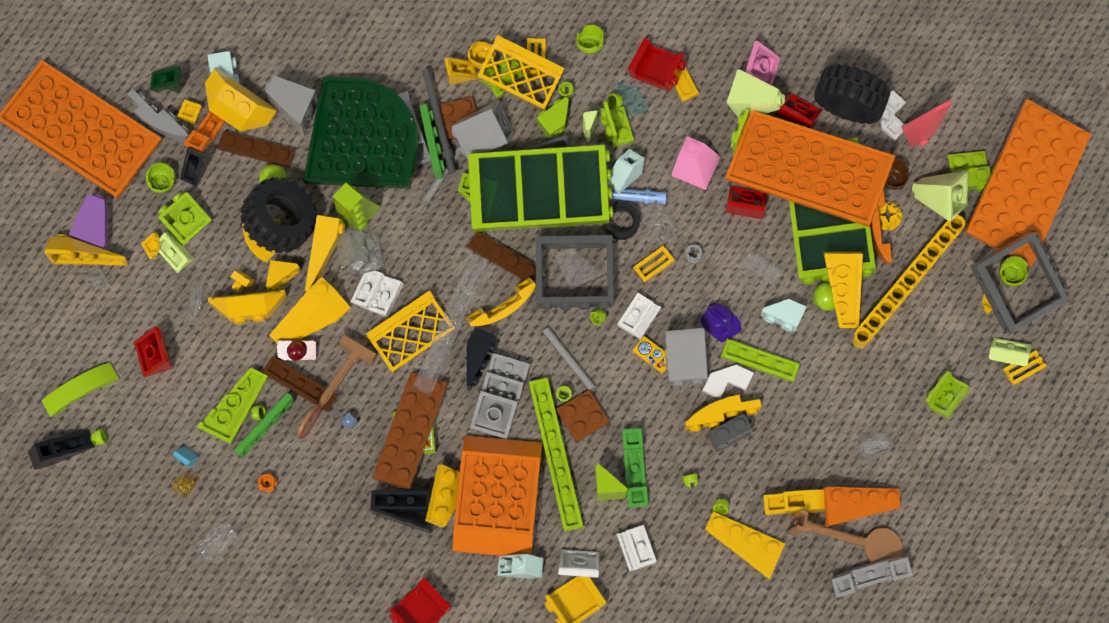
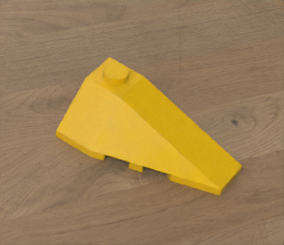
[44,234,128,265]

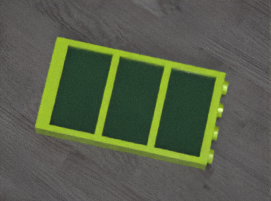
[789,138,876,285]
[468,145,613,232]

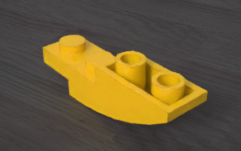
[685,395,762,432]
[763,490,825,516]

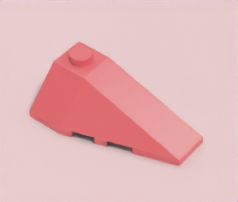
[901,100,952,147]

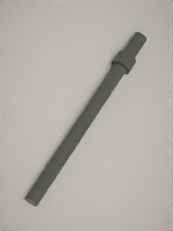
[422,69,456,174]

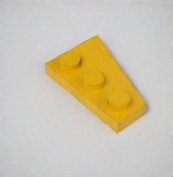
[425,465,460,527]

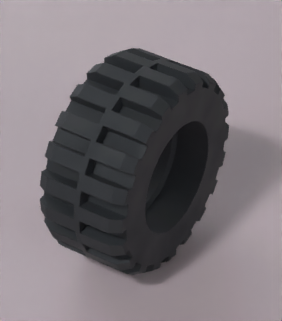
[814,64,890,124]
[240,177,318,253]

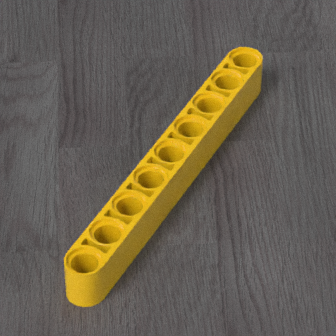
[852,215,965,348]

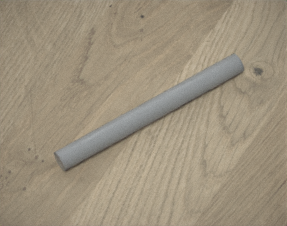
[422,144,462,204]
[543,327,596,391]

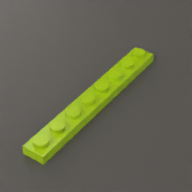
[529,378,583,532]

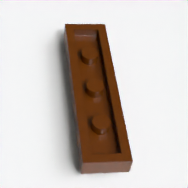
[218,131,295,168]
[467,232,536,282]
[262,356,338,413]

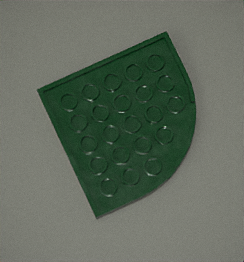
[303,77,418,189]

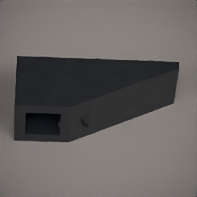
[467,326,498,391]

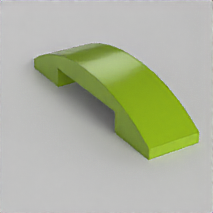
[41,362,119,417]

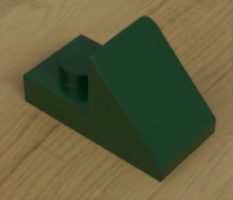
[150,66,181,93]

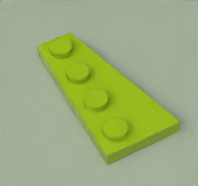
[196,368,269,445]

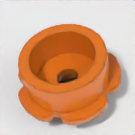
[258,473,277,492]

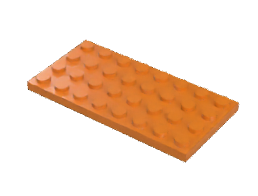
[0,60,162,199]
[964,99,1091,267]
[725,110,895,227]

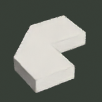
[880,90,906,141]
[702,365,754,400]

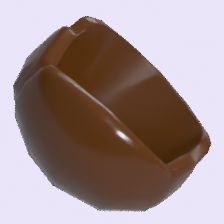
[885,159,909,190]

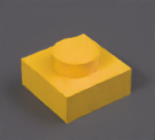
[177,99,203,124]

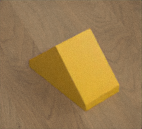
[445,57,478,85]
[266,260,301,291]

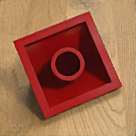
[776,92,823,129]
[725,185,767,220]
[134,327,173,377]

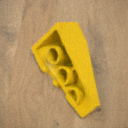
[305,215,345,291]
[269,277,351,343]

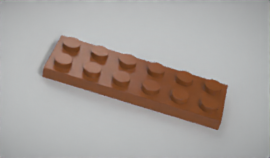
[372,372,448,490]

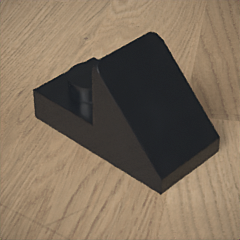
[180,147,210,187]

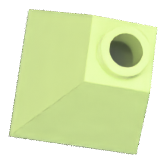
[727,70,785,118]
[912,171,968,221]

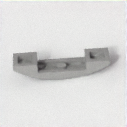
[831,556,913,598]

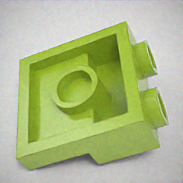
[947,151,991,192]
[157,192,212,245]

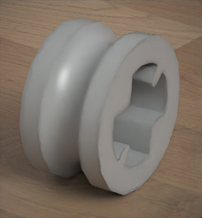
[685,244,702,263]

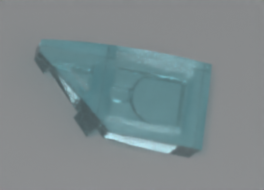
[616,83,648,117]

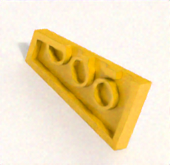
[823,252,863,328]
[705,512,785,580]

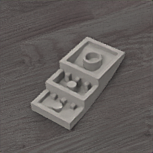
[470,353,531,439]

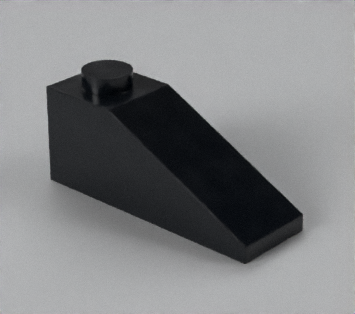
[28,430,95,470]

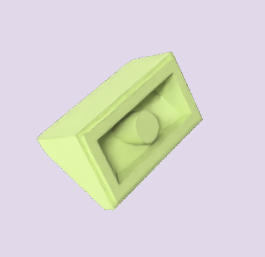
[583,110,597,142]
[159,232,195,273]
[989,338,1032,366]

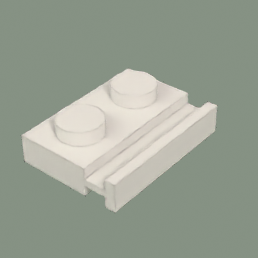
[617,293,661,340]
[617,525,657,572]

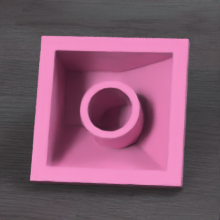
[671,137,720,190]

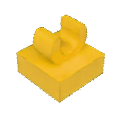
[231,270,256,292]

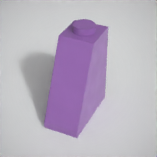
[69,194,108,251]

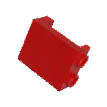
[628,38,687,92]
[389,578,451,623]

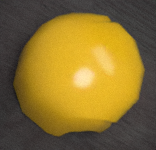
[468,41,496,69]

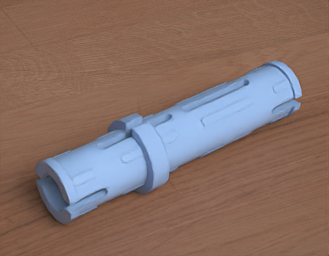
[609,189,667,205]

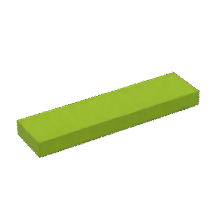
[720,339,800,382]

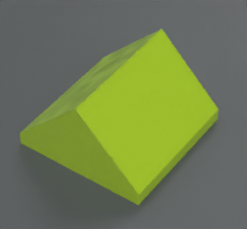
[595,463,628,501]

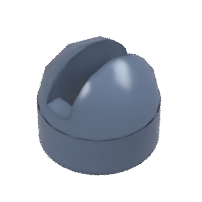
[342,412,358,428]

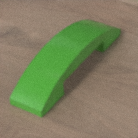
[622,428,648,508]

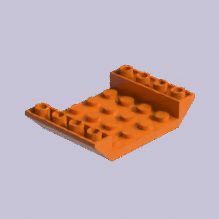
[453,436,542,556]

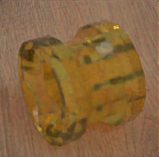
[172,474,196,498]

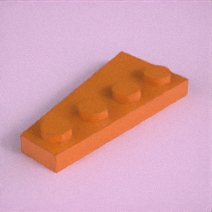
[823,487,901,527]

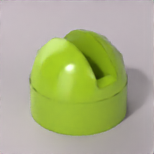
[558,82,574,98]
[607,93,624,109]
[590,309,607,326]
[556,386,572,401]
[250,405,266,421]
[91,428,107,445]
[682,473,699,488]
[713,498,729,515]

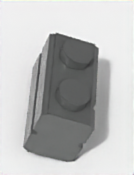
[708,414,753,453]

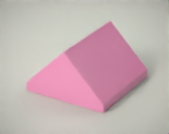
[746,41,780,85]

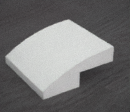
[351,268,404,318]

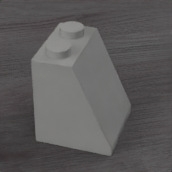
[265,75,318,136]
[451,100,515,160]
[663,328,708,388]

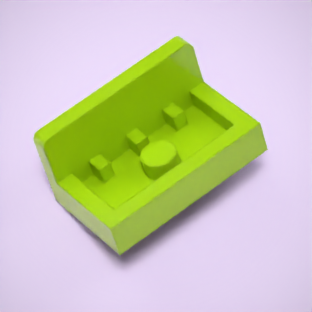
[478,55,523,98]
[925,371,970,419]

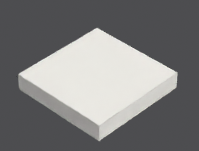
[558,549,600,577]

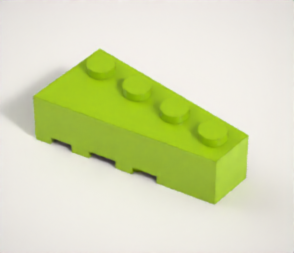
[333,183,381,234]

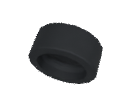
[604,203,640,240]

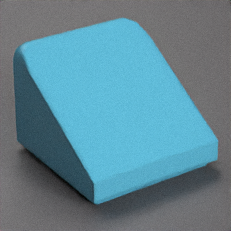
[173,446,199,468]

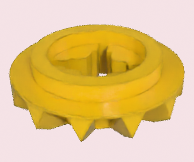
[878,200,902,230]

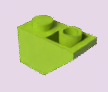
[537,96,569,140]

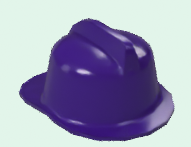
[700,303,742,342]

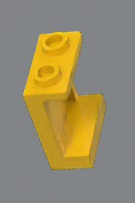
[544,576,607,623]

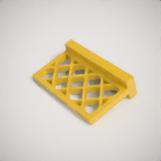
[477,35,565,110]
[366,290,455,372]

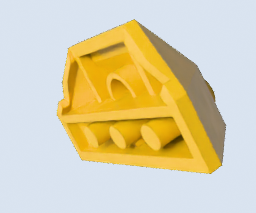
[205,67,278,132]
[208,289,287,324]

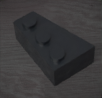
[371,490,431,534]

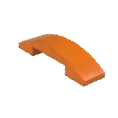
[184,111,225,153]
[870,189,892,265]

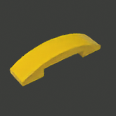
[465,277,536,326]

